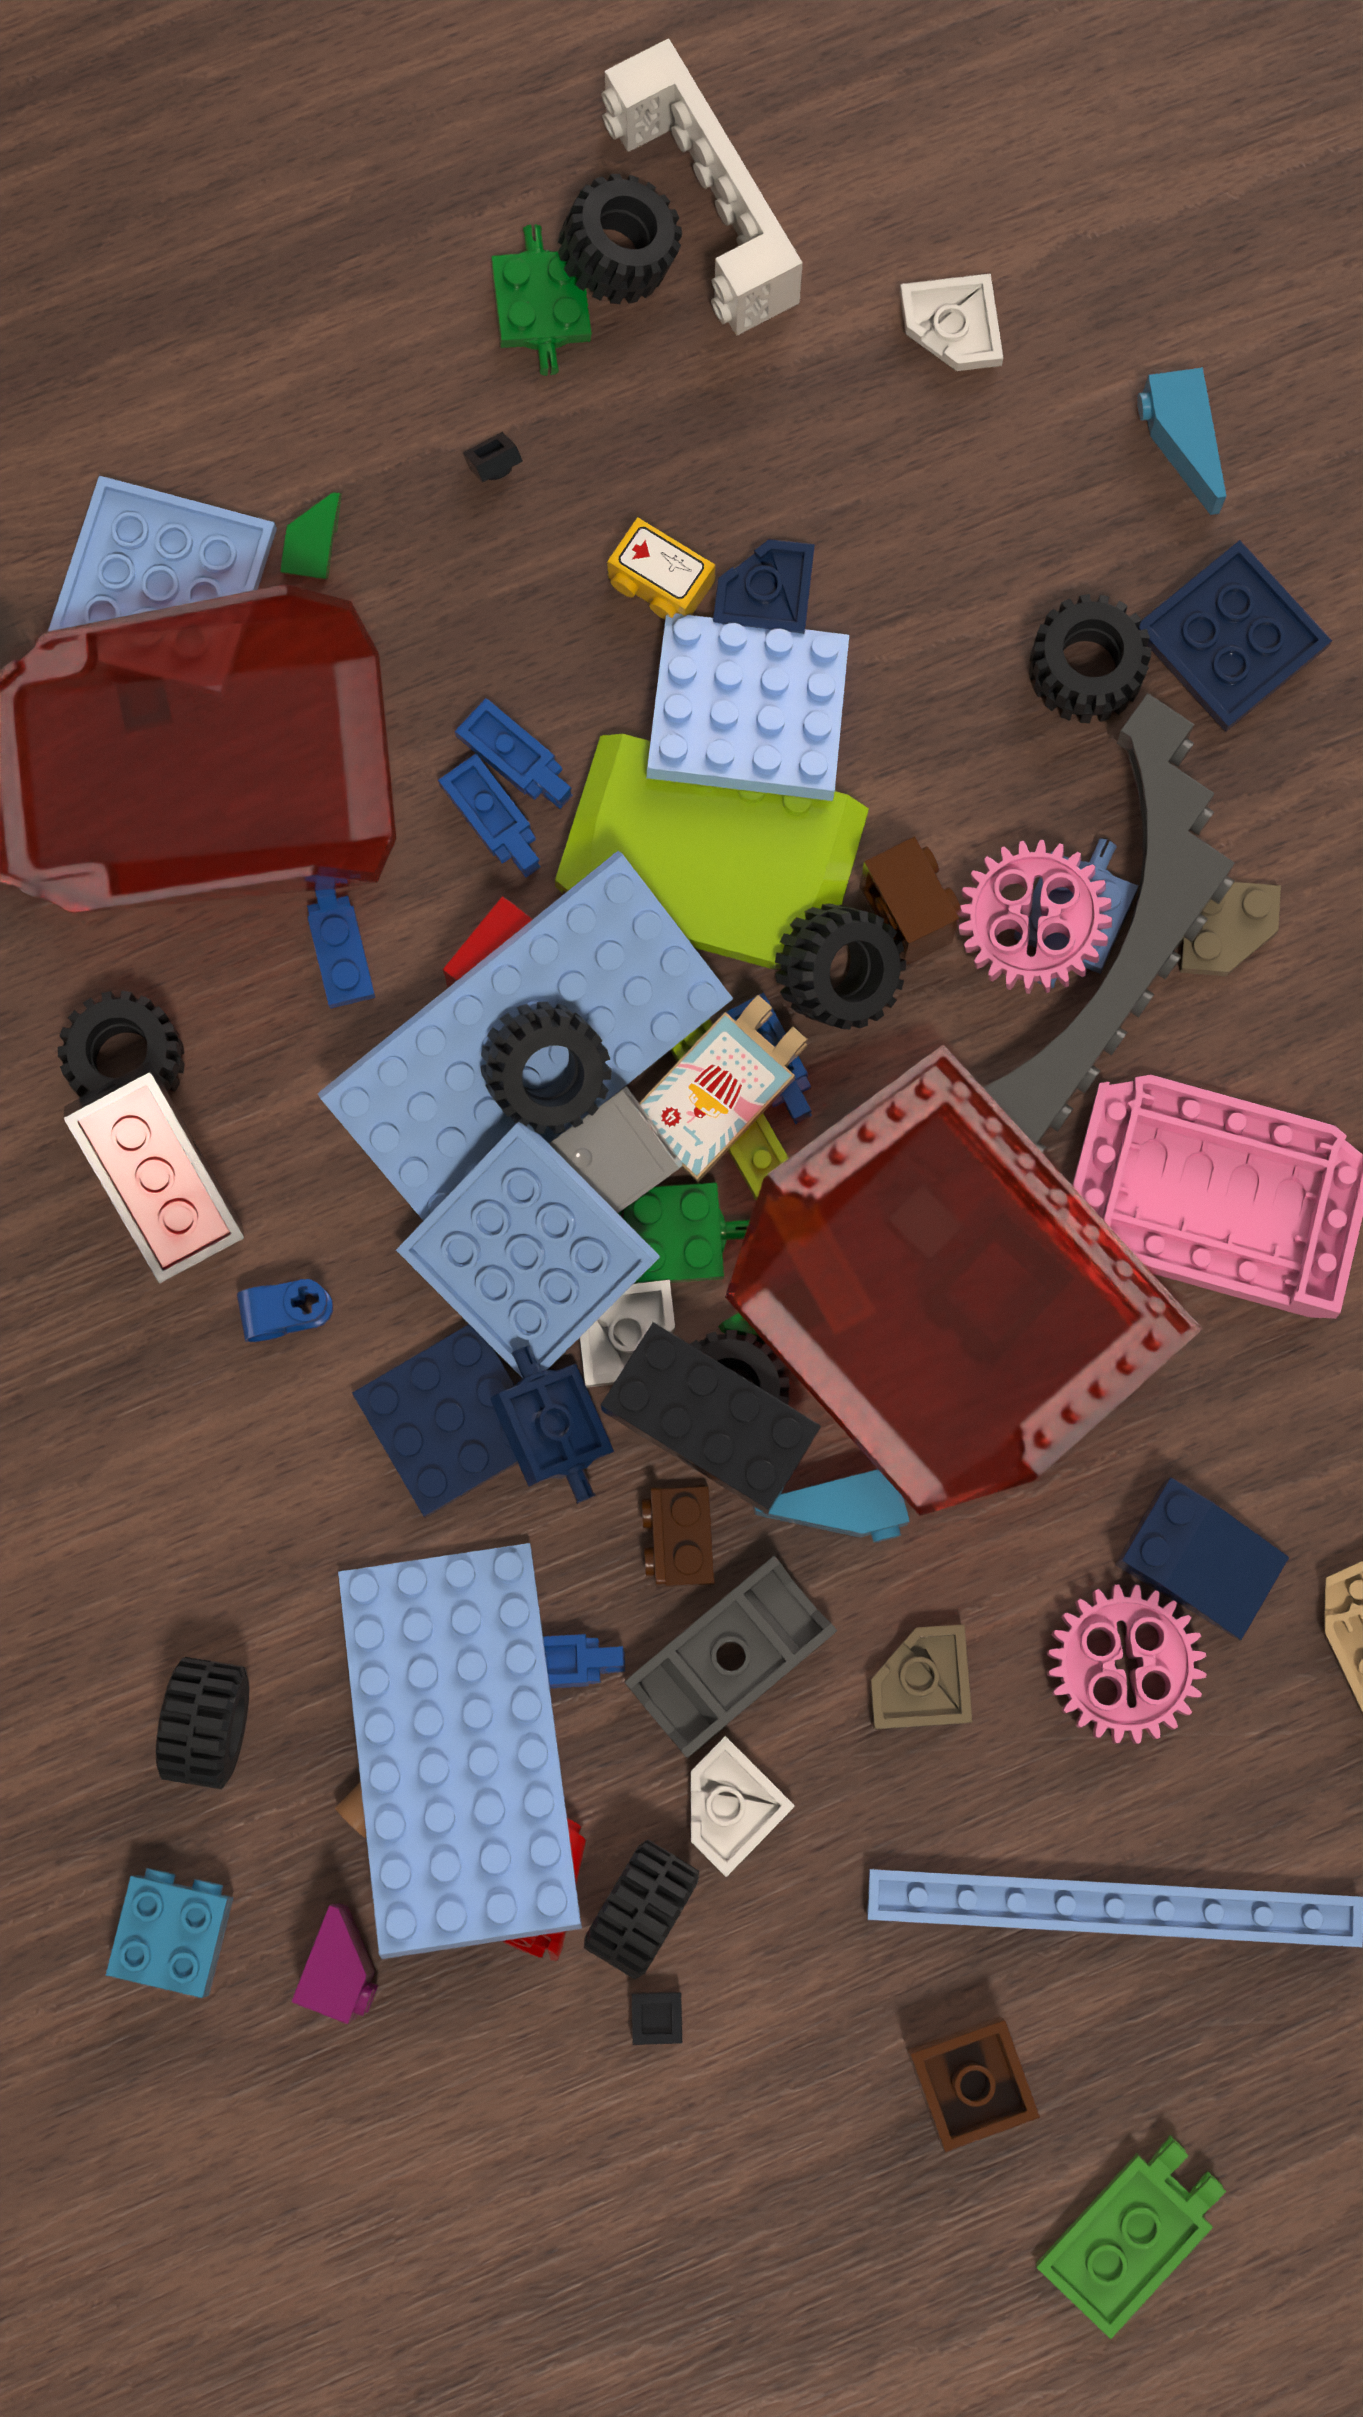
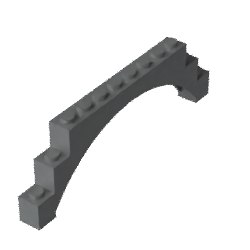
[822,693,1235,1187]

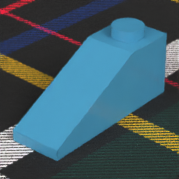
[1137,367,1226,515]
[753,1465,910,1543]

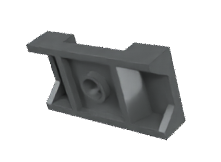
[624,1556,837,1758]

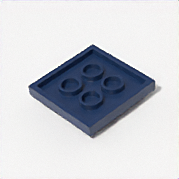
[1139,540,1332,732]
[352,1324,518,1518]

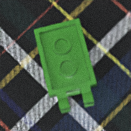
[1036,2136,1226,2339]

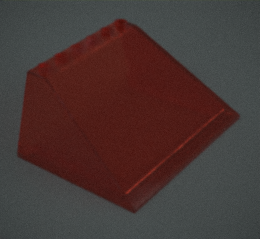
[725,1045,1203,1516]

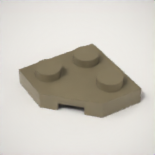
[1180,882,1281,976]
[870,1624,972,1730]

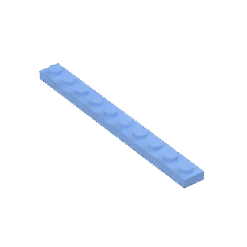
[867,1869,1363,1947]

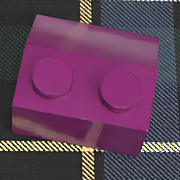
[291,1903,379,2024]

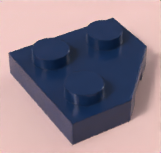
[713,539,815,634]

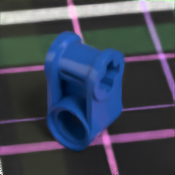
[237,1279,333,1342]

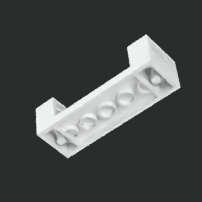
[602,38,803,336]

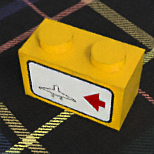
[607,517,715,620]

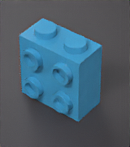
[106,1868,234,1998]

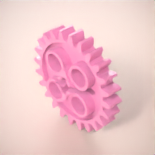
[958,840,1112,994]
[1047,1585,1206,1744]

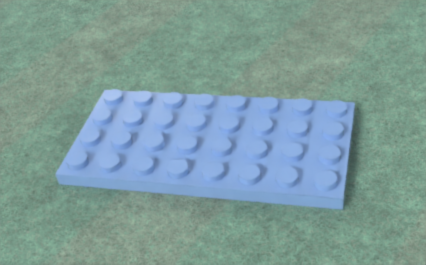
[317,851,733,1221]
[338,1543,582,1959]

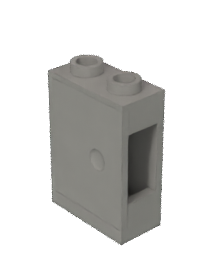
[548,1087,683,1213]

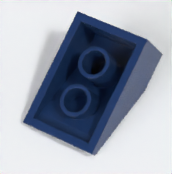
[1115,1477,1289,1641]

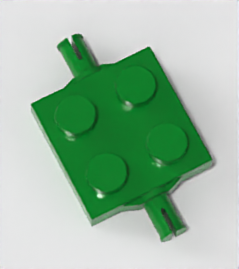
[491,224,592,376]
[623,1183,755,1284]

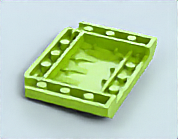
[555,734,869,970]

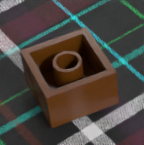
[859,836,962,965]
[907,2016,1040,2152]

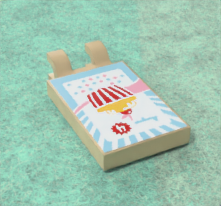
[639,995,807,1182]

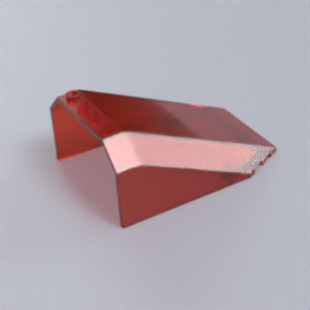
[0,584,397,913]

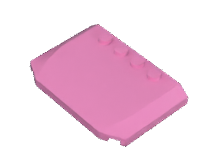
[1058,1075,1363,1319]

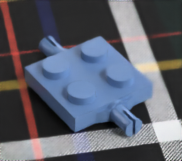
[1014,839,1138,988]

